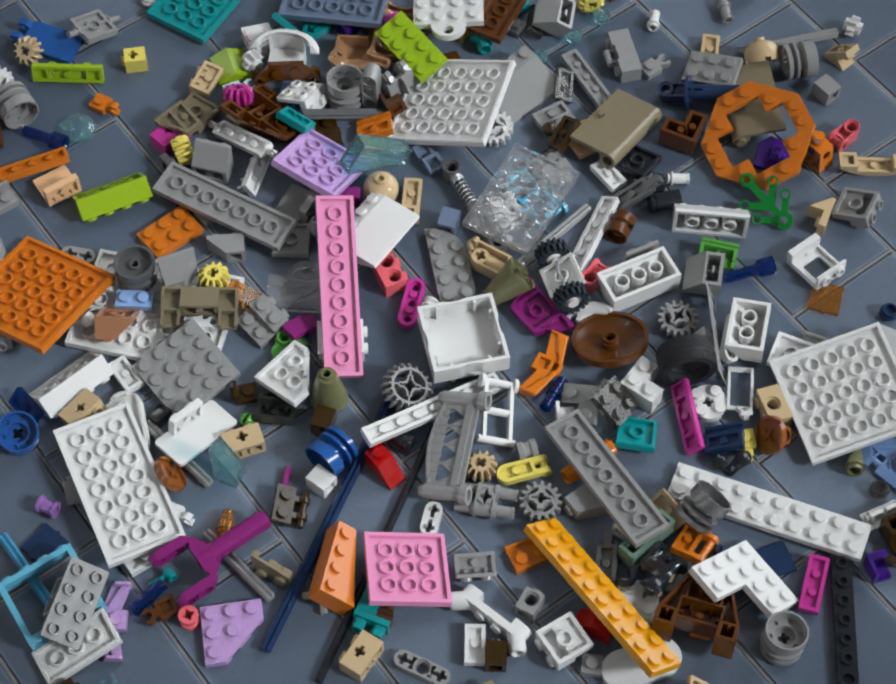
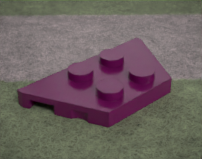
[510,276,575,337]

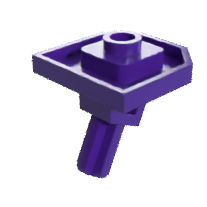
[753,136,790,170]

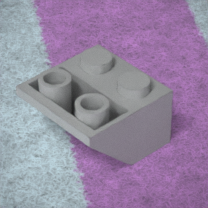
[531,0,577,39]
[191,138,234,184]
[682,251,725,297]

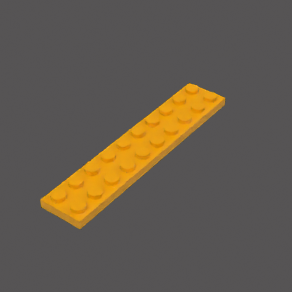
[523,517,682,678]

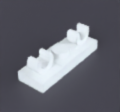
[237,155,272,197]

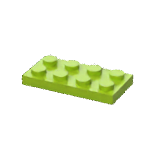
[375,10,448,84]

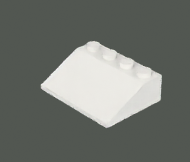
[354,192,420,268]

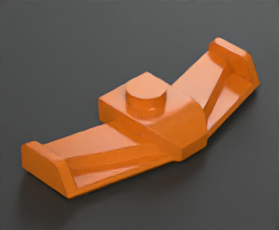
[518,329,569,398]

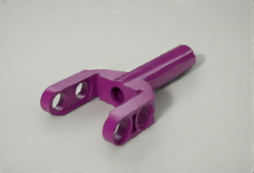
[148,510,272,609]

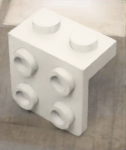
[277,80,328,111]

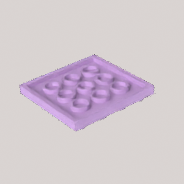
[271,129,370,196]

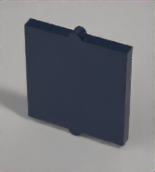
[20,523,69,562]
[755,541,797,577]

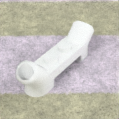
[450,584,532,657]

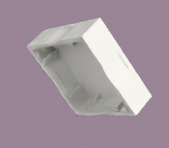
[417,293,510,384]

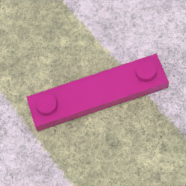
[670,378,705,456]

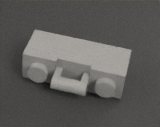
[603,28,643,83]

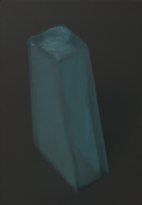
[339,134,413,174]

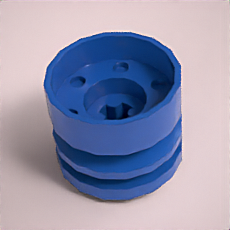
[0,411,40,456]
[305,425,359,477]

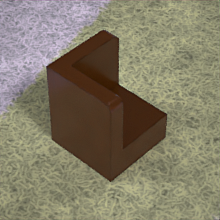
[379,93,408,117]

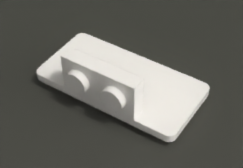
[155,398,237,467]

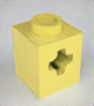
[121,46,148,73]

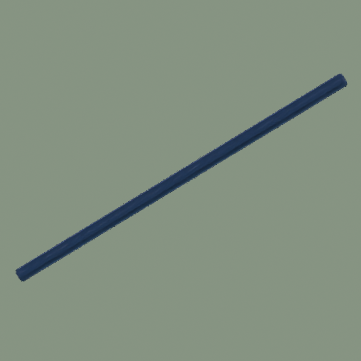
[260,396,392,653]

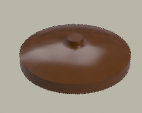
[571,311,649,368]

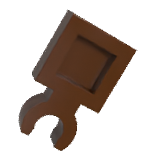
[142,593,180,627]

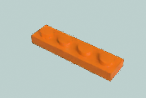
[0,146,70,183]

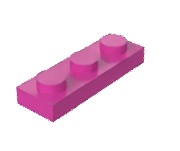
[797,553,830,616]

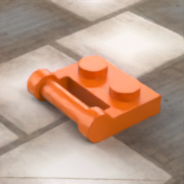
[670,523,719,566]

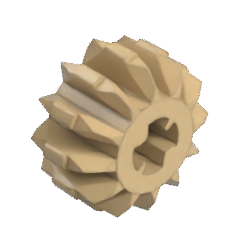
[13,35,44,66]
[466,449,497,483]

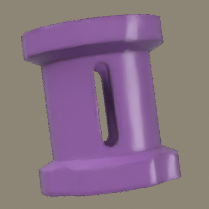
[34,495,61,519]

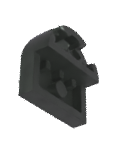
[253,391,296,426]

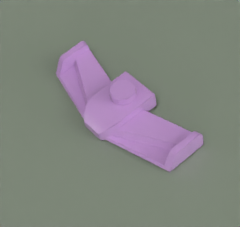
[102,581,132,662]

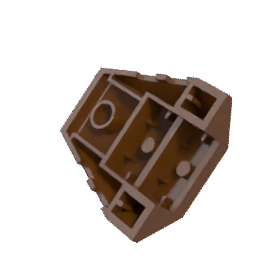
[219,83,301,141]

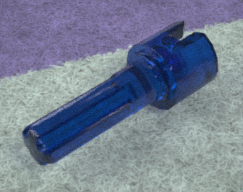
[21,125,70,149]
[723,255,777,284]

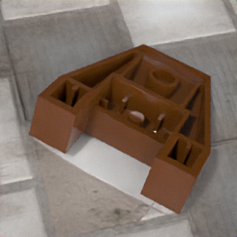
[651,573,740,660]

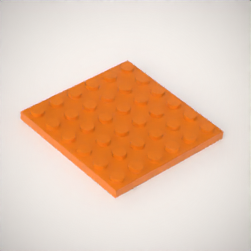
[0,236,116,354]

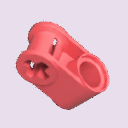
[826,119,860,152]
[582,258,610,294]

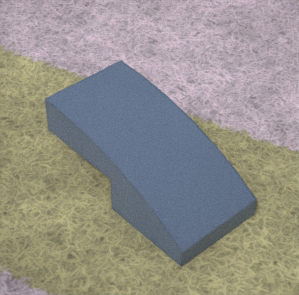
[411,145,444,175]

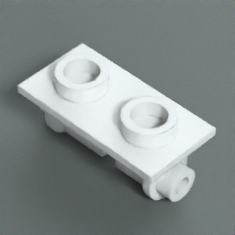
[859,500,896,532]

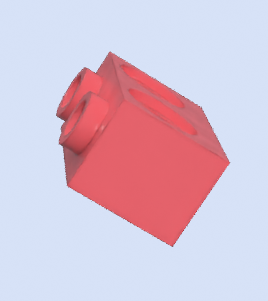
[371,251,409,298]

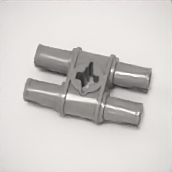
[454,482,519,520]

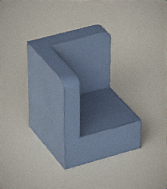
[437,206,461,236]

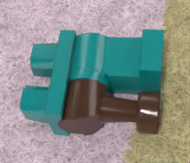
[352,583,395,640]

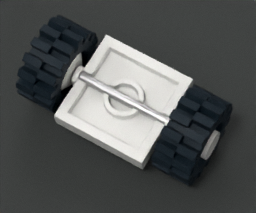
[534,237,590,315]

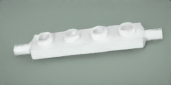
[208,120,278,159]

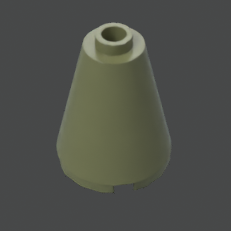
[482,258,535,306]
[309,367,348,412]

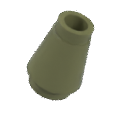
[845,449,865,476]

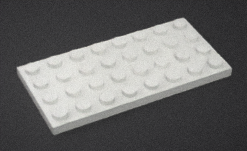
[53,402,186,569]

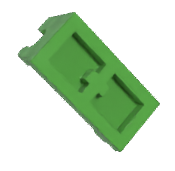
[699,237,739,271]

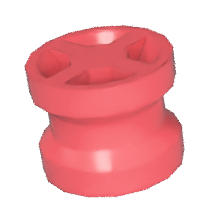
[178,605,200,631]

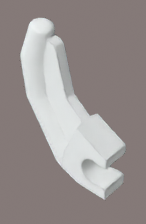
[567,301,613,324]

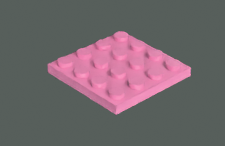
[363,531,452,607]

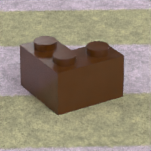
[659,110,708,155]

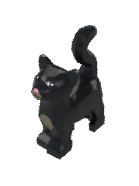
[616,540,688,599]

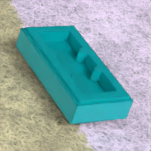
[276,106,316,134]

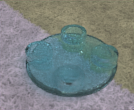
[59,113,95,144]

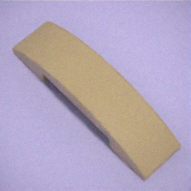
[838,152,896,176]

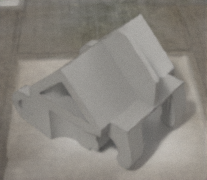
[381,59,417,98]

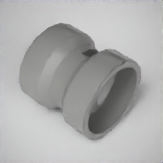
[514,438,539,460]

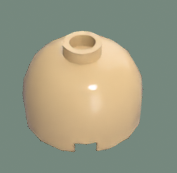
[744,37,780,64]
[363,171,399,201]

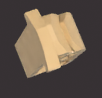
[466,236,513,279]

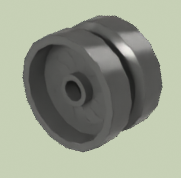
[113,244,158,291]

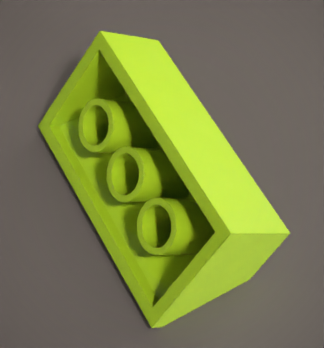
[71,172,153,223]

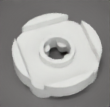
[692,385,727,423]

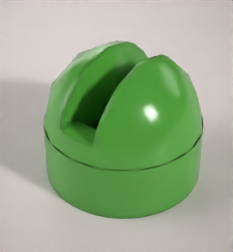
[239,412,255,427]

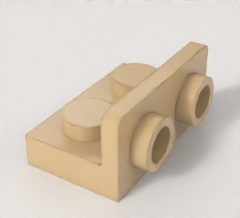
[187,60,224,98]

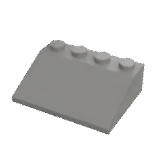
[499,45,561,125]

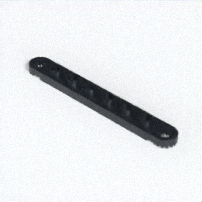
[829,553,859,684]

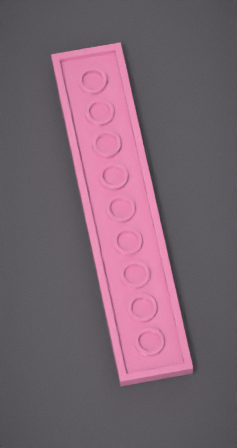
[315,195,363,378]

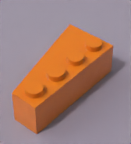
[307,520,356,616]

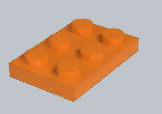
[137,205,204,258]

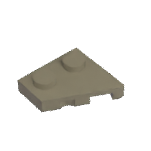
[154,100,203,136]
[250,549,294,587]

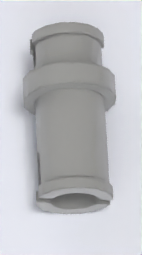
[717,0,734,24]

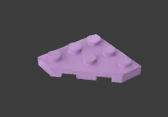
[200,598,264,668]

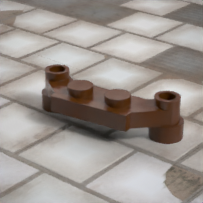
[253,61,320,85]

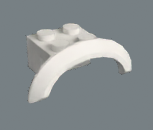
[249,29,319,65]

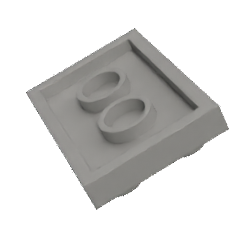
[681,50,743,85]

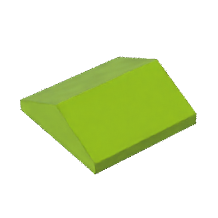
[210,48,253,86]

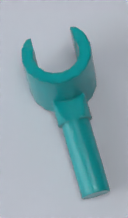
[148,568,178,588]

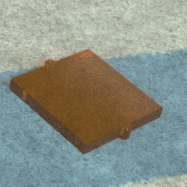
[807,283,844,316]

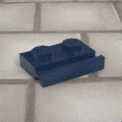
[704,421,745,455]

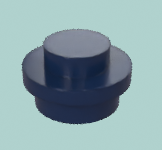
[879,303,896,321]

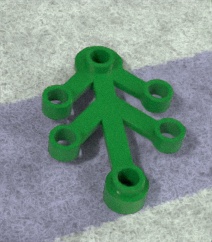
[739,173,793,230]

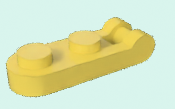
[496,454,553,485]

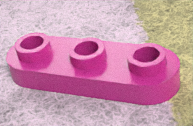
[398,278,425,329]

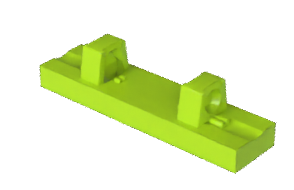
[31,61,105,84]

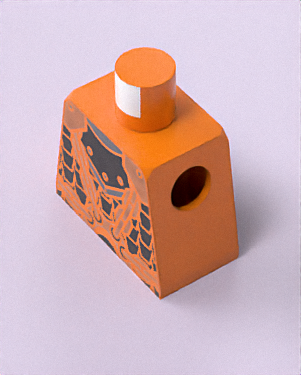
[803,130,833,174]

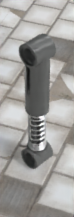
[443,158,507,253]

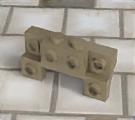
[160,285,239,330]

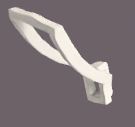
[727,366,754,421]

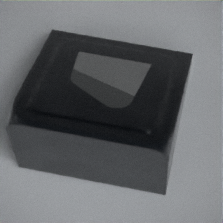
[146,404,172,428]

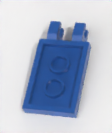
[10,18,84,64]

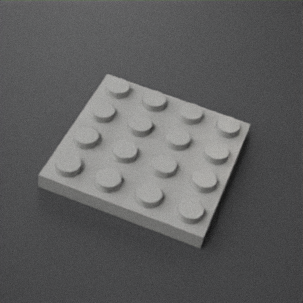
[132,318,241,414]

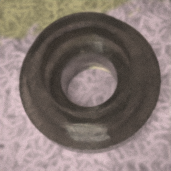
[869,480,890,500]

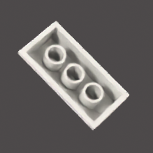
[672,203,750,239]
[596,246,682,311]
[27,351,114,418]

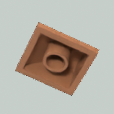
[95,308,140,342]

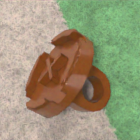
[754,415,793,455]
[154,456,187,493]

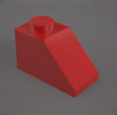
[365,443,406,491]
[575,609,613,645]

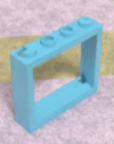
[0,542,108,651]

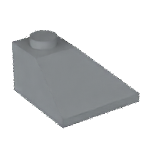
[156,247,198,286]

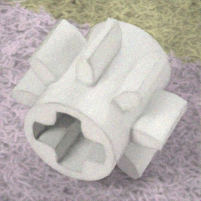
[842,15,864,37]
[241,50,264,72]

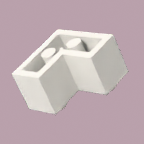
[619,356,664,414]

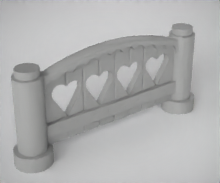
[418,390,492,506]

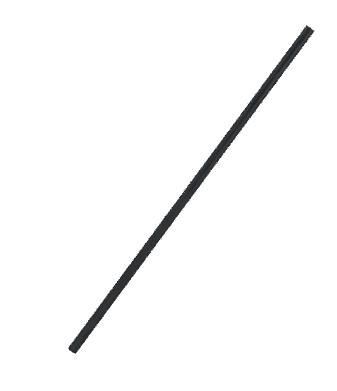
[315,420,435,684]

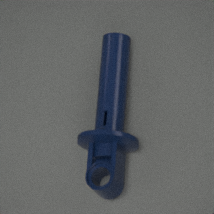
[657,75,741,109]

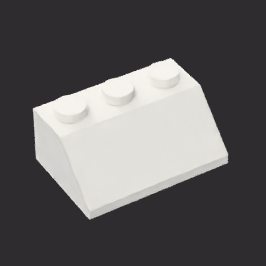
[724,297,771,363]

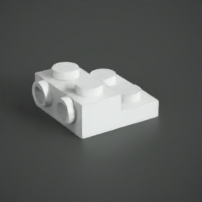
[534,611,594,671]

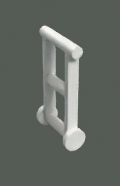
[476,372,520,448]

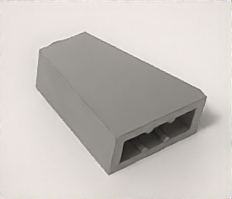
[563,484,609,521]

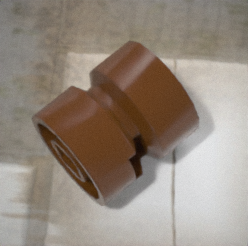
[604,209,637,244]

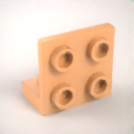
[33,165,82,207]

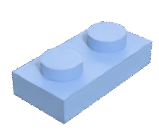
[114,290,155,311]

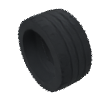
[656,334,717,385]

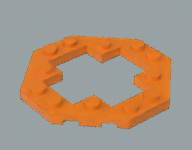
[701,81,816,191]

